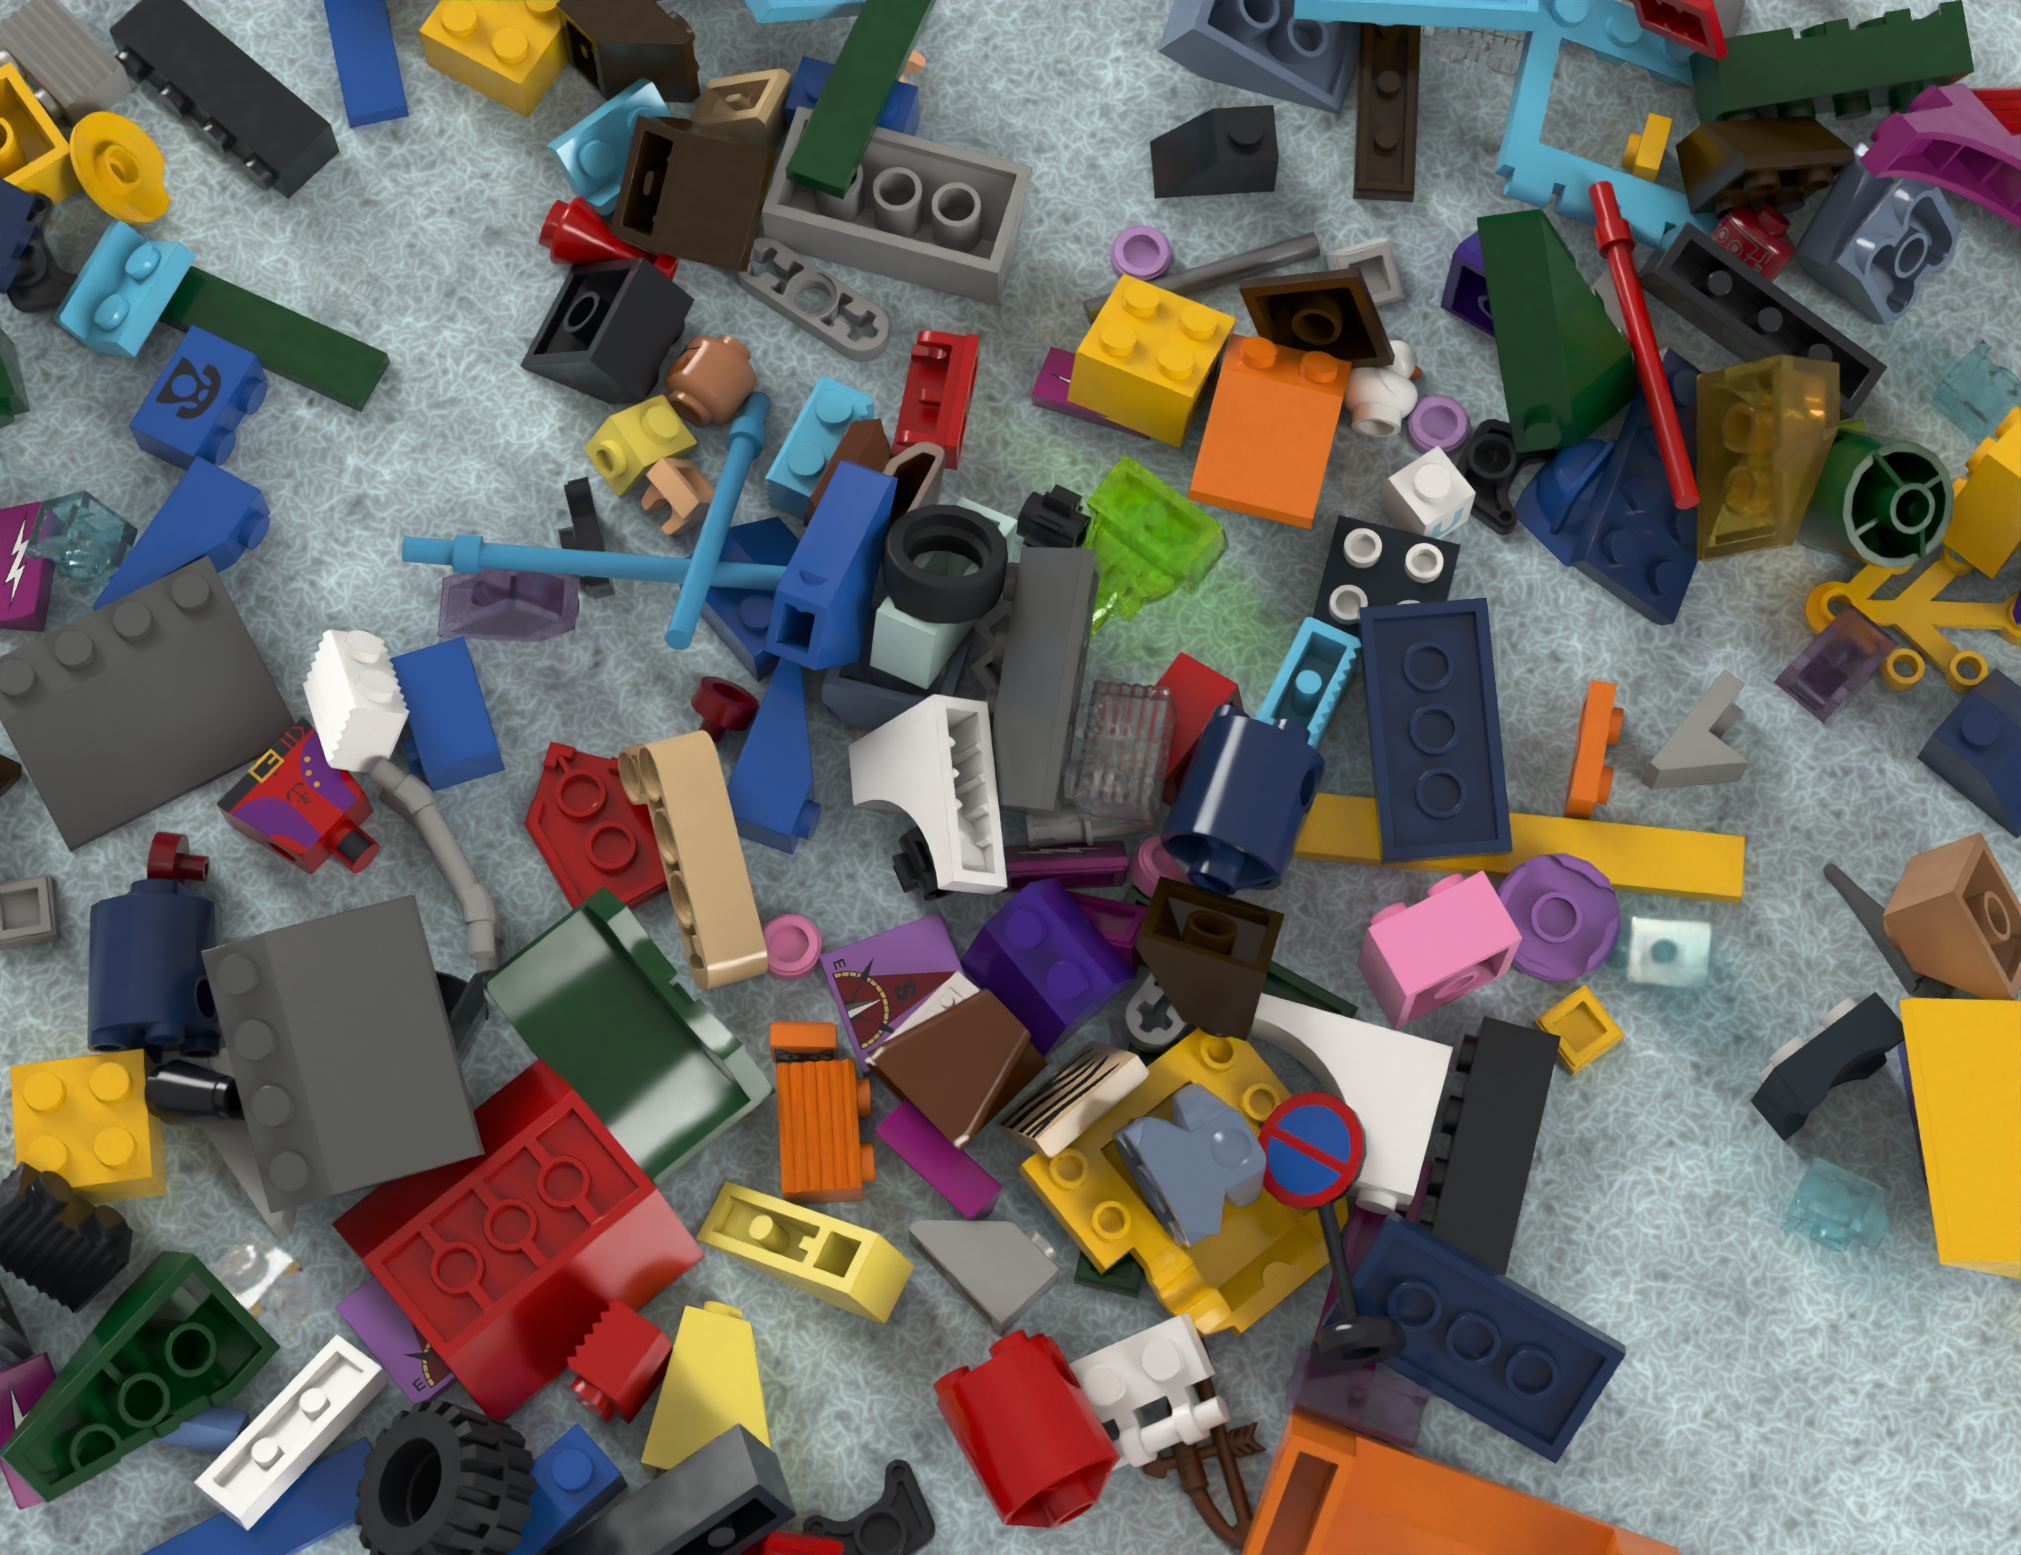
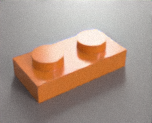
[1563,680,1624,820]

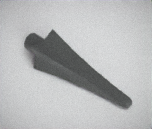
[1823,863,1956,999]

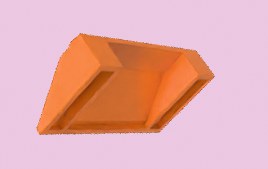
[1241,1409,1680,1555]

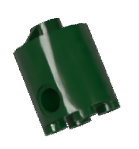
[1772,428,1954,568]

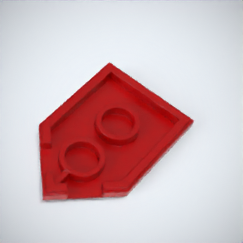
[524,741,669,910]

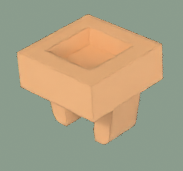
[641,457,716,535]

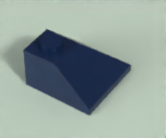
[1917,668,2021,838]

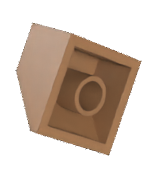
[1883,832,2021,1000]

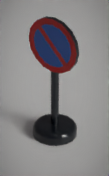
[1257,1091,1407,1371]

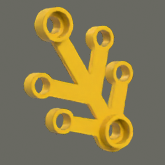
[1804,544,2021,693]

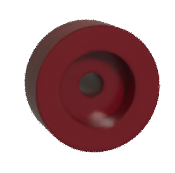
[691,676,759,743]
[147,831,210,885]

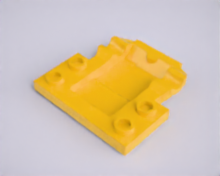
[1017,1027,1349,1338]

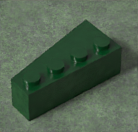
[1689,0,1974,124]

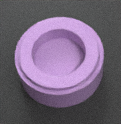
[1110,225,1172,282]
[1407,395,1470,457]

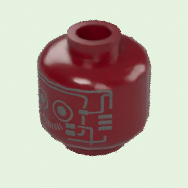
[1709,203,1795,282]

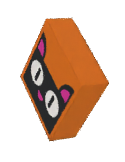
[770,1021,839,1062]

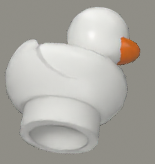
[1343,340,1422,437]

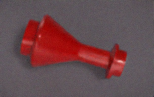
[539,196,679,280]

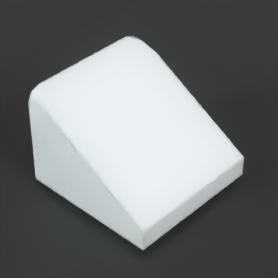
[1324,238,1405,307]

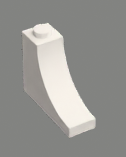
[848,694,1008,895]
[1250,993,1453,1215]

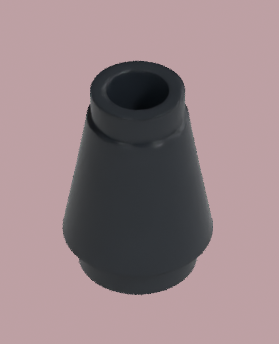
[145,1059,244,1126]

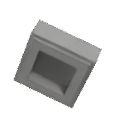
[0,874,60,950]

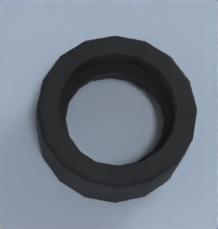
[882,504,1008,624]

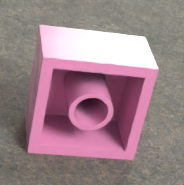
[1356,870,1522,1031]

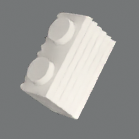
[302,629,410,773]

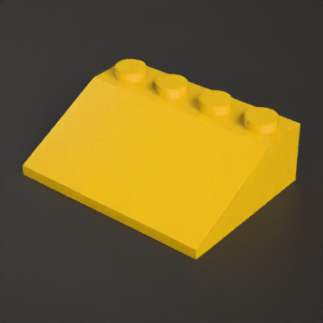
[1899,998,2021,1279]

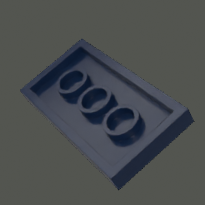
[1569,347,1755,626]
[1357,598,1513,864]
[1322,1210,1626,1464]

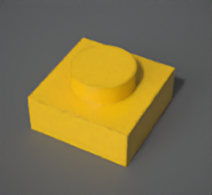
[1621,113,1673,183]

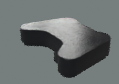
[6,193,78,313]
[1456,419,1556,535]
[559,477,615,599]
[803,1459,935,1555]

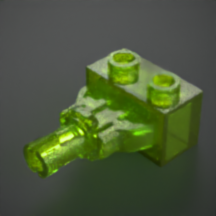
[1084,454,1229,641]

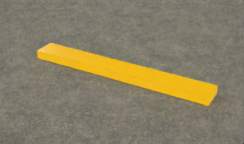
[1292,792,1745,903]

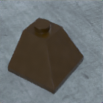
[1239,267,1395,369]
[1135,876,1285,1041]

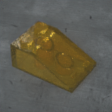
[1697,354,1840,562]

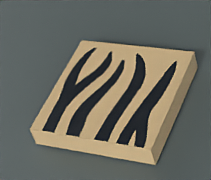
[995,1040,1150,1158]

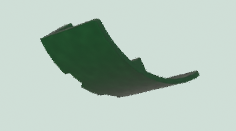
[484,886,776,1187]

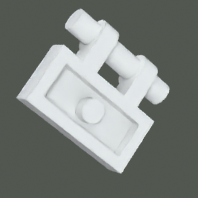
[1068,1311,1230,1471]

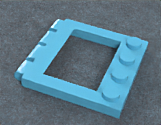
[1495,0,1722,248]

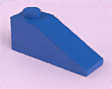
[92,456,270,611]
[727,657,822,855]
[507,1423,628,1555]

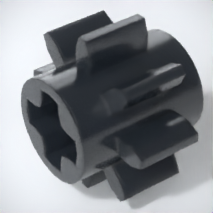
[1016,484,1092,548]
[892,826,956,901]

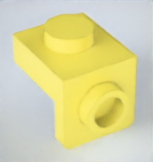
[585,393,697,496]

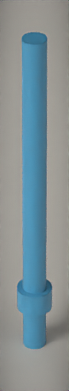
[665,391,771,650]
[402,534,787,591]

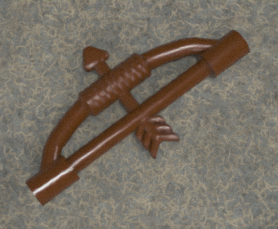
[1143,1337,1266,1553]

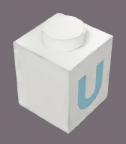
[1381,446,1476,539]

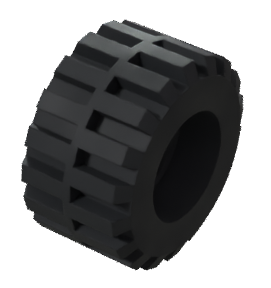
[355,1399,536,1555]

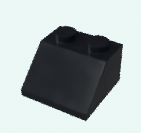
[520,257,695,404]

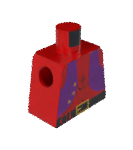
[216,717,380,874]

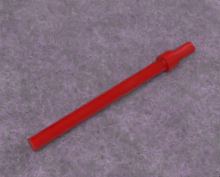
[1588,181,1700,509]

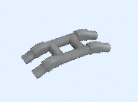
[370,758,503,977]

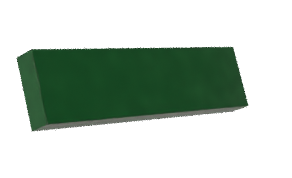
[785,0,936,199]
[158,265,390,412]

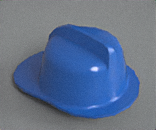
[1514,438,1616,567]

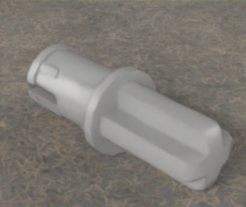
[1025,795,1154,849]

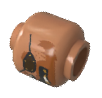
[665,334,757,428]

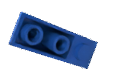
[764,460,898,670]

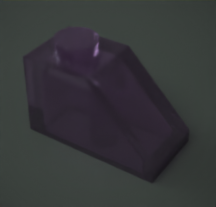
[437,568,580,642]

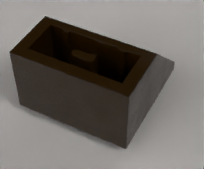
[556,0,701,103]
[610,114,776,272]
[1675,115,1856,219]

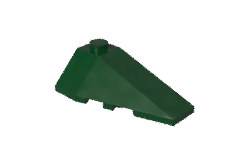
[1477,209,1638,453]
[0,1251,281,1503]

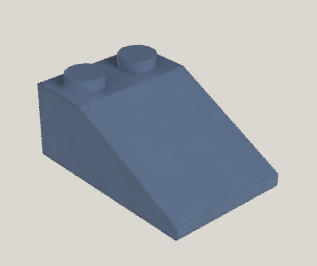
[1158,0,1360,114]

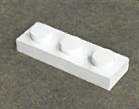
[194,1334,390,1531]

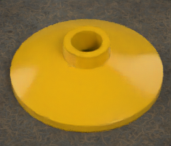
[70,111,171,225]

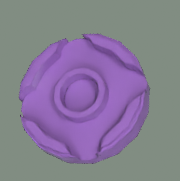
[1496,853,1621,982]

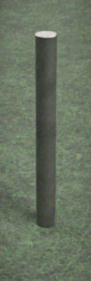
[1083,232,1320,324]

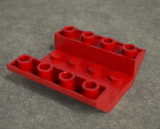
[332,1058,705,1422]

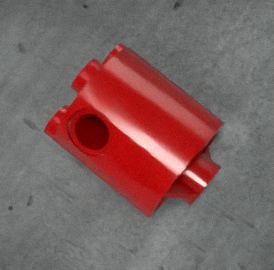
[933,1330,1121,1528]

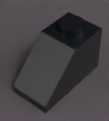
[1150,105,1279,198]

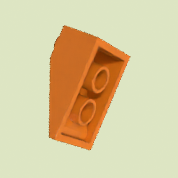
[1187,333,1352,530]

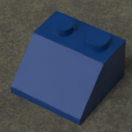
[679,516,800,682]

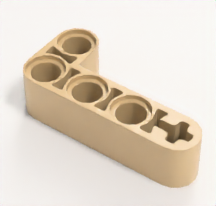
[618,730,768,991]

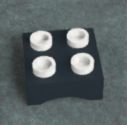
[1312,515,1461,655]
[1751,991,1905,1141]

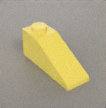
[696,1181,915,1324]

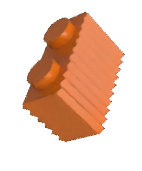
[776,1058,876,1205]

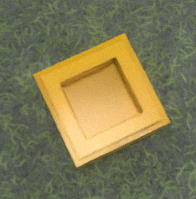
[1532,984,1625,1076]

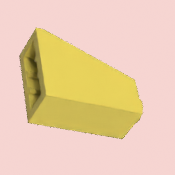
[641,1301,772,1476]

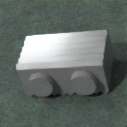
[0,0,133,129]

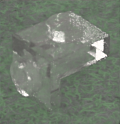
[210,1227,325,1342]

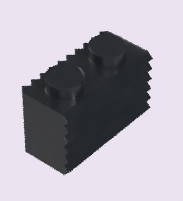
[0,1161,133,1313]

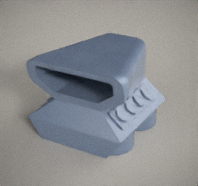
[1794,141,1962,325]
[1112,1083,1266,1247]

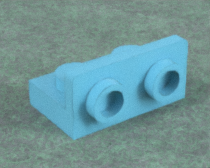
[546,77,672,216]
[54,221,196,357]

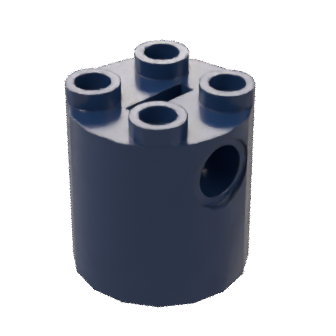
[1160,704,1326,896]
[87,879,222,1064]

